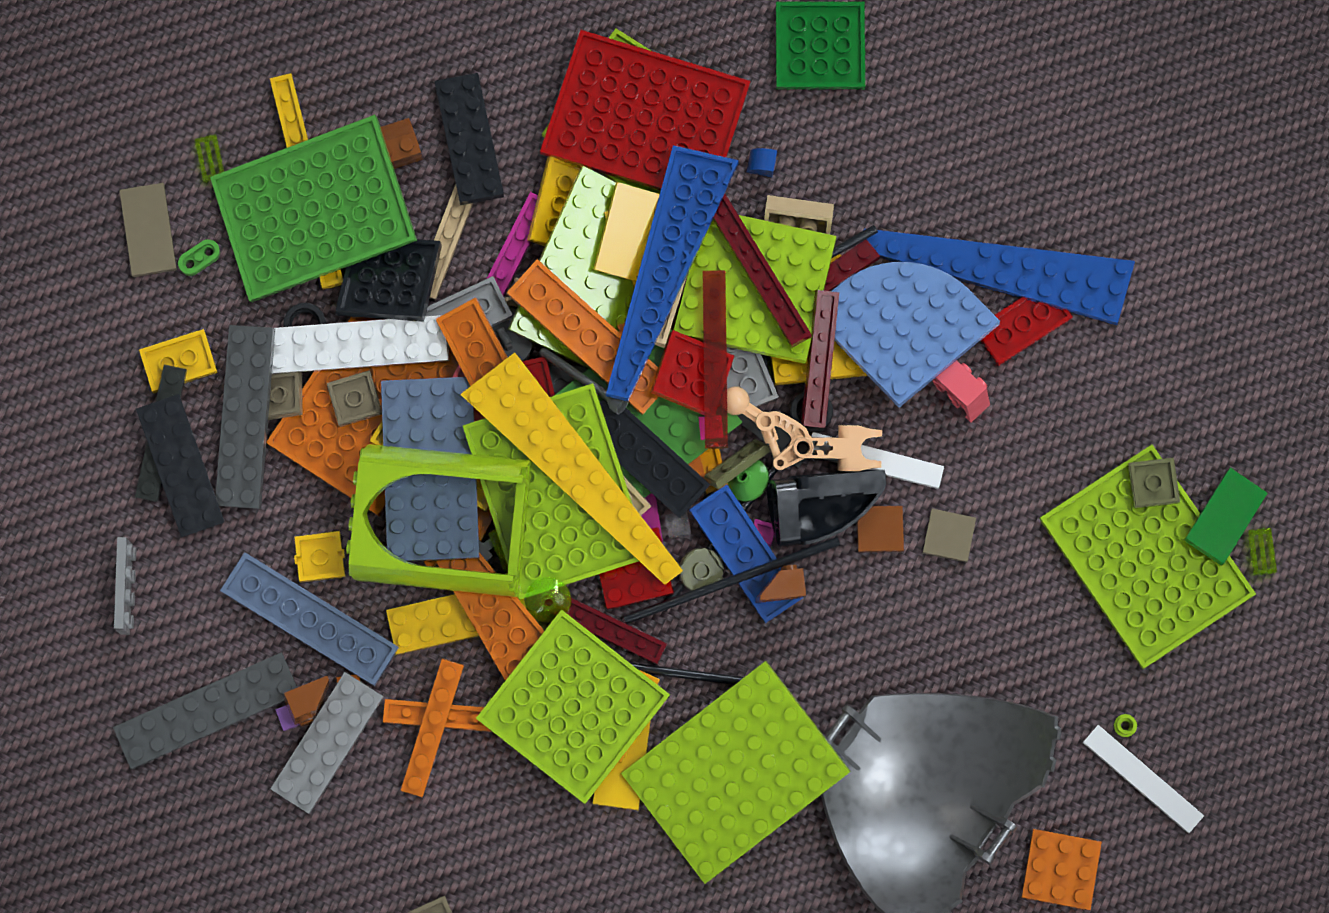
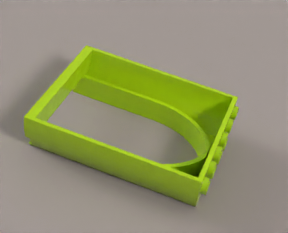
[346,444,531,597]

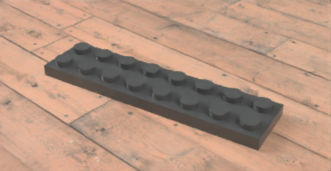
[215,325,275,509]
[113,652,298,770]

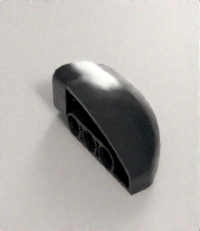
[766,469,886,547]

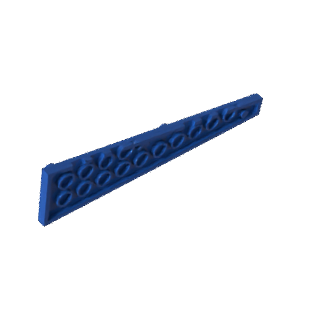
[606,145,739,402]
[860,228,1135,325]

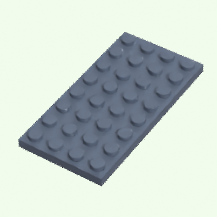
[381,377,480,562]

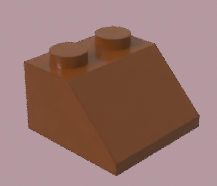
[381,118,423,169]
[755,565,806,603]
[284,676,329,727]

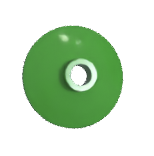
[728,460,769,502]

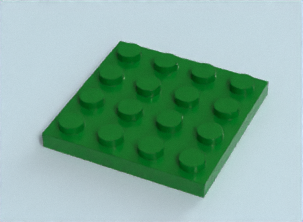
[776,2,865,89]

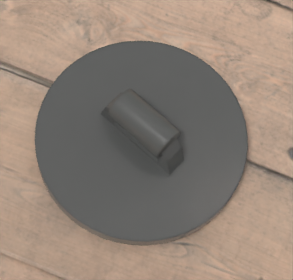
[492,313,533,361]

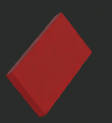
[980,297,1073,367]

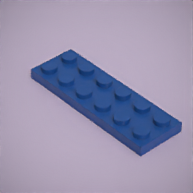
[689,485,803,623]

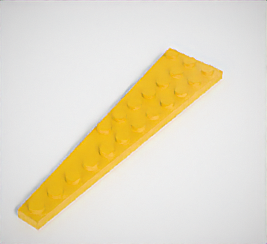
[460,352,683,584]

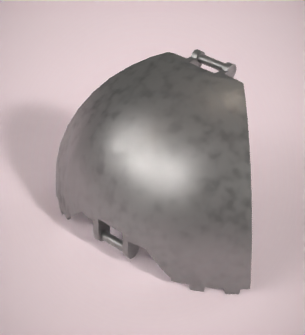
[821,693,1061,913]

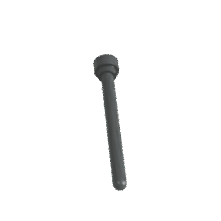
[539,348,628,414]

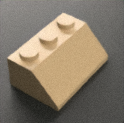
[764,195,834,234]

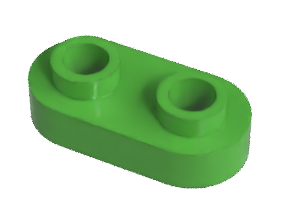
[178,240,220,276]

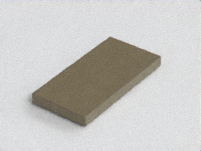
[119,183,177,277]

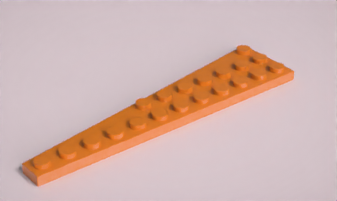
[436,553,544,681]

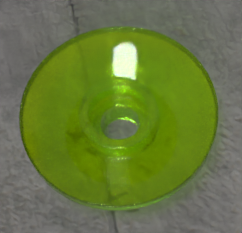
[525,578,571,622]

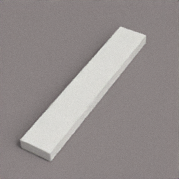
[808,432,944,489]
[1083,725,1204,834]

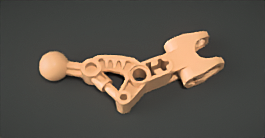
[721,386,882,471]

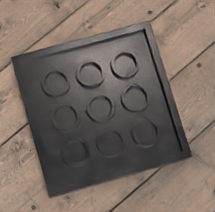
[335,239,442,322]

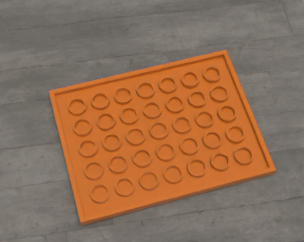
[266,317,459,516]

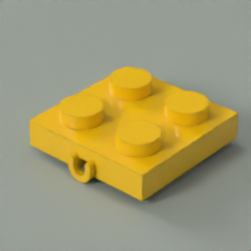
[294,531,345,583]

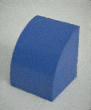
[746,148,777,177]

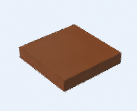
[857,506,904,553]

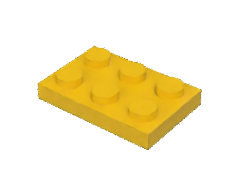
[139,329,218,393]

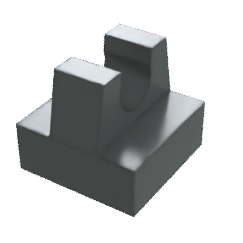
[479,537,498,563]

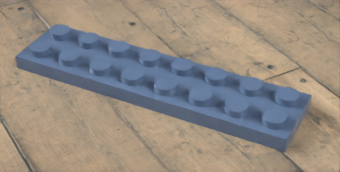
[220,552,399,686]

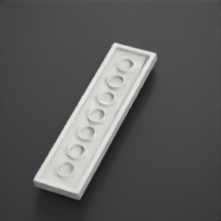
[272,315,449,374]

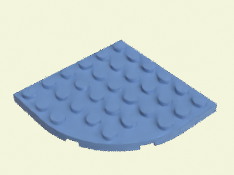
[832,262,1000,408]

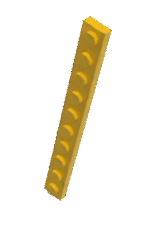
[270,73,343,290]

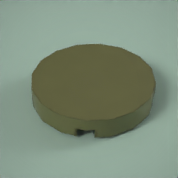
[679,548,724,591]

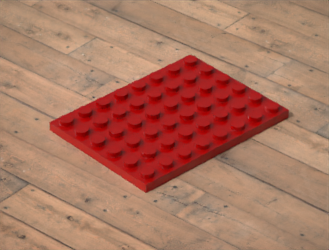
[540,30,751,191]

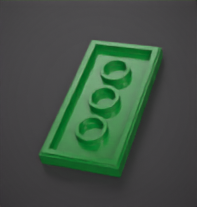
[1184,467,1268,566]

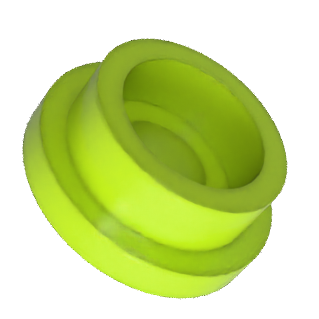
[1114,714,1137,737]

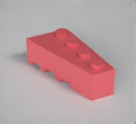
[932,360,990,423]

